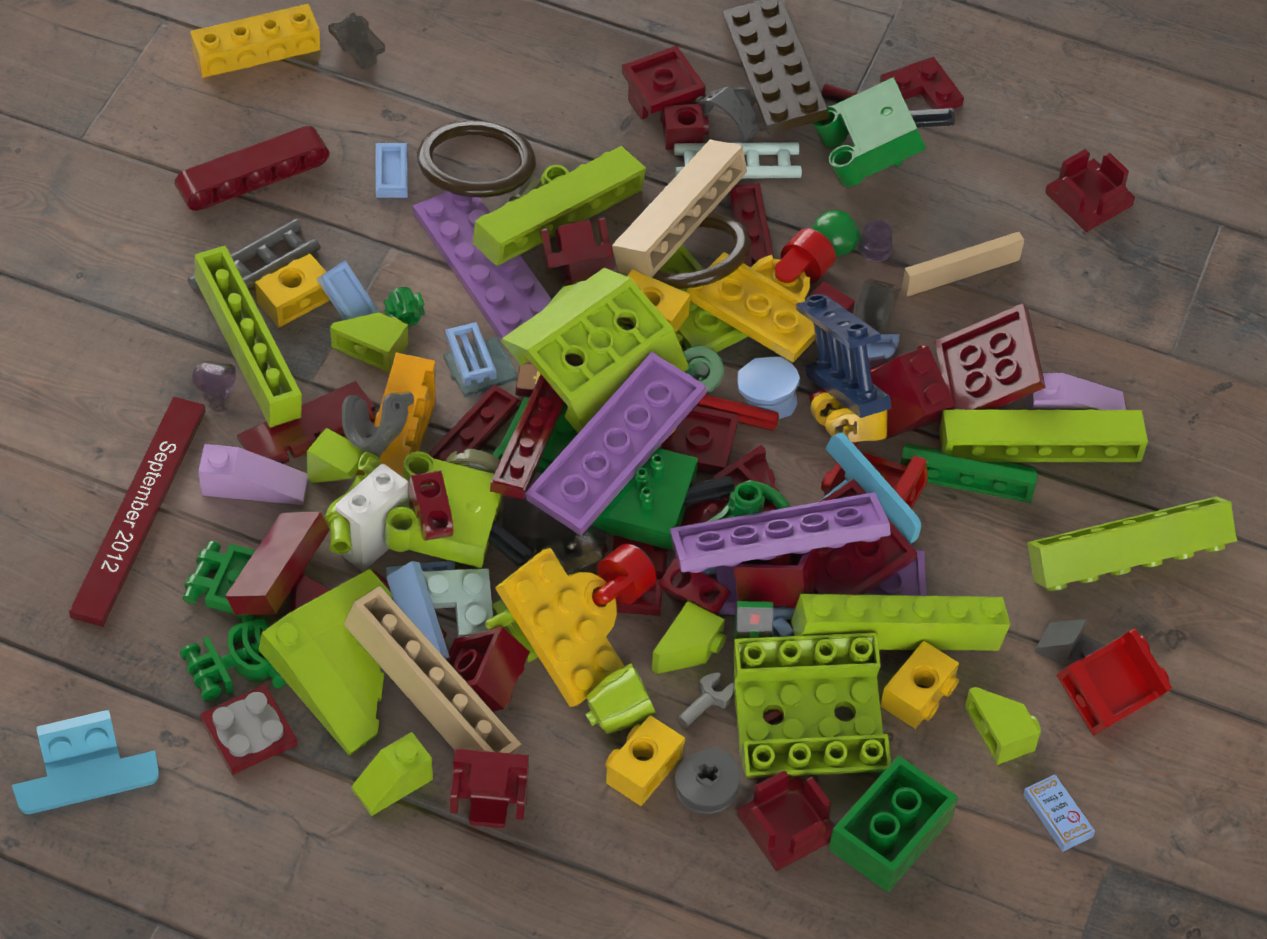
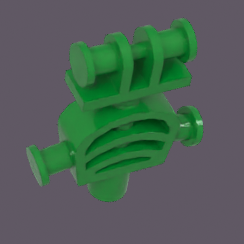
[180,614,287,701]

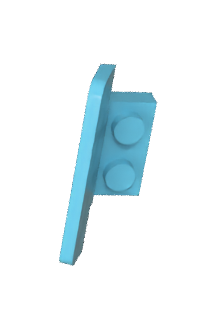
[820,433,922,545]
[12,710,159,814]

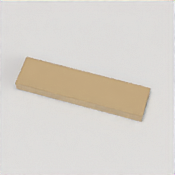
[901,232,1024,297]

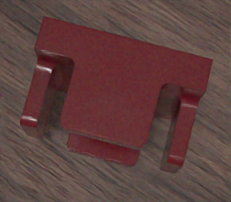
[622,45,706,123]
[1045,149,1135,232]
[540,218,614,270]
[450,748,529,828]
[737,771,835,872]

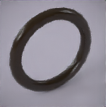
[417,120,536,198]
[652,213,751,289]

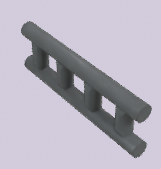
[188,218,321,290]

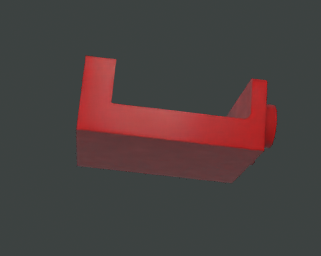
[821,442,928,509]
[1056,628,1172,736]

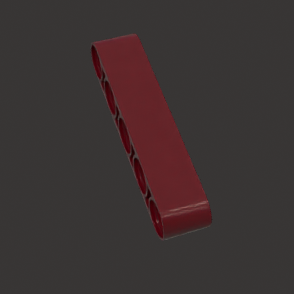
[174,126,330,211]

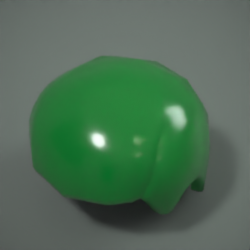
[812,210,860,257]

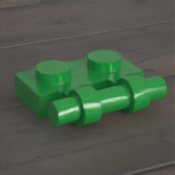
[182,541,256,615]

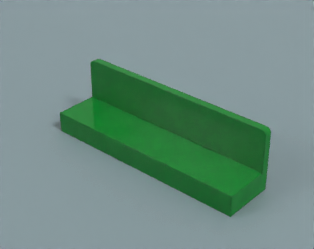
[900,443,1038,503]

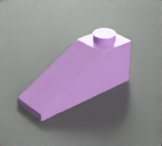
[1024,373,1126,410]
[199,444,308,505]

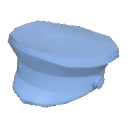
[737,357,801,419]

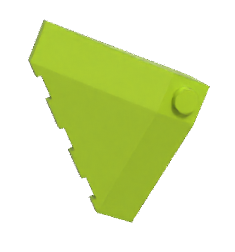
[259,569,392,756]

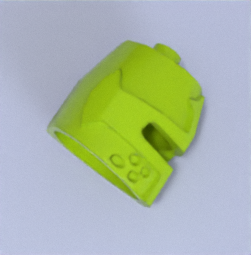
[585,663,656,734]

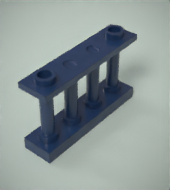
[795,294,892,418]

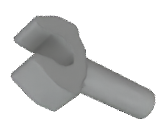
[677,672,734,728]

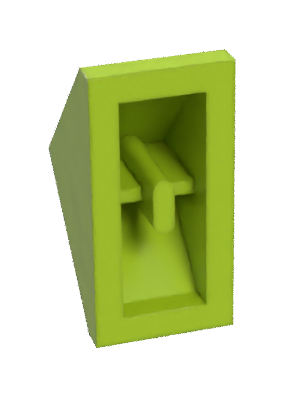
[307,428,364,483]

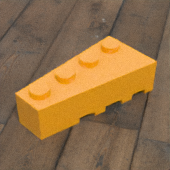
[355,352,436,478]

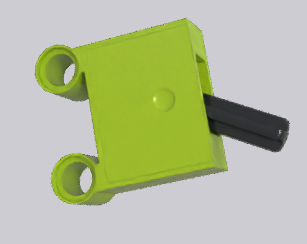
[384,451,532,568]

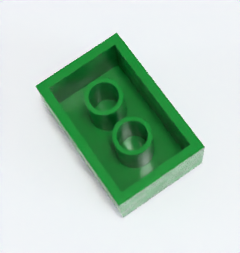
[829,755,958,893]

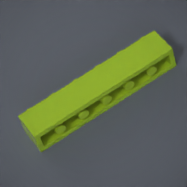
[472,146,646,266]
[194,245,302,428]
[939,409,1148,462]
[1027,496,1237,591]
[791,594,1011,651]

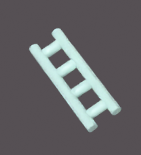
[674,142,802,179]

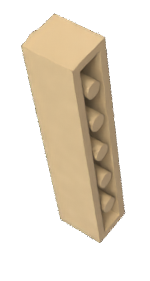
[612,140,747,277]
[344,586,522,754]

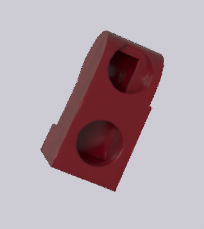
[407,470,453,541]
[659,558,731,615]

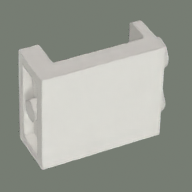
[336,464,410,572]

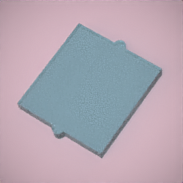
[443,336,518,398]

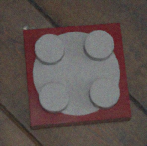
[200,684,298,775]

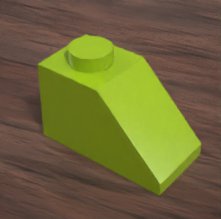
[330,312,409,372]
[651,601,727,674]
[965,687,1041,765]
[351,732,433,816]

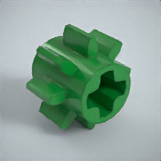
[384,287,425,327]

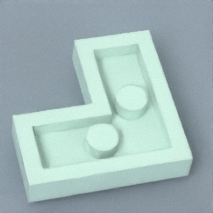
[422,569,493,638]

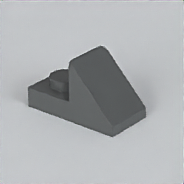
[1034,619,1106,667]

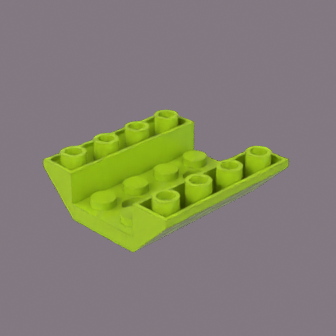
[501,268,689,434]
[734,633,891,778]

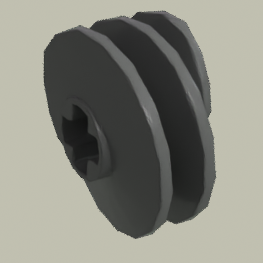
[674,747,741,814]

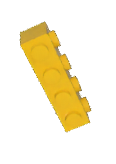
[190,3,321,78]

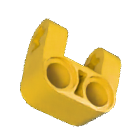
[810,393,887,442]

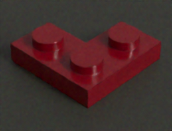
[880,57,964,109]

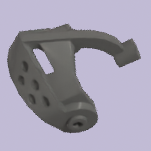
[696,86,758,143]
[342,392,414,459]

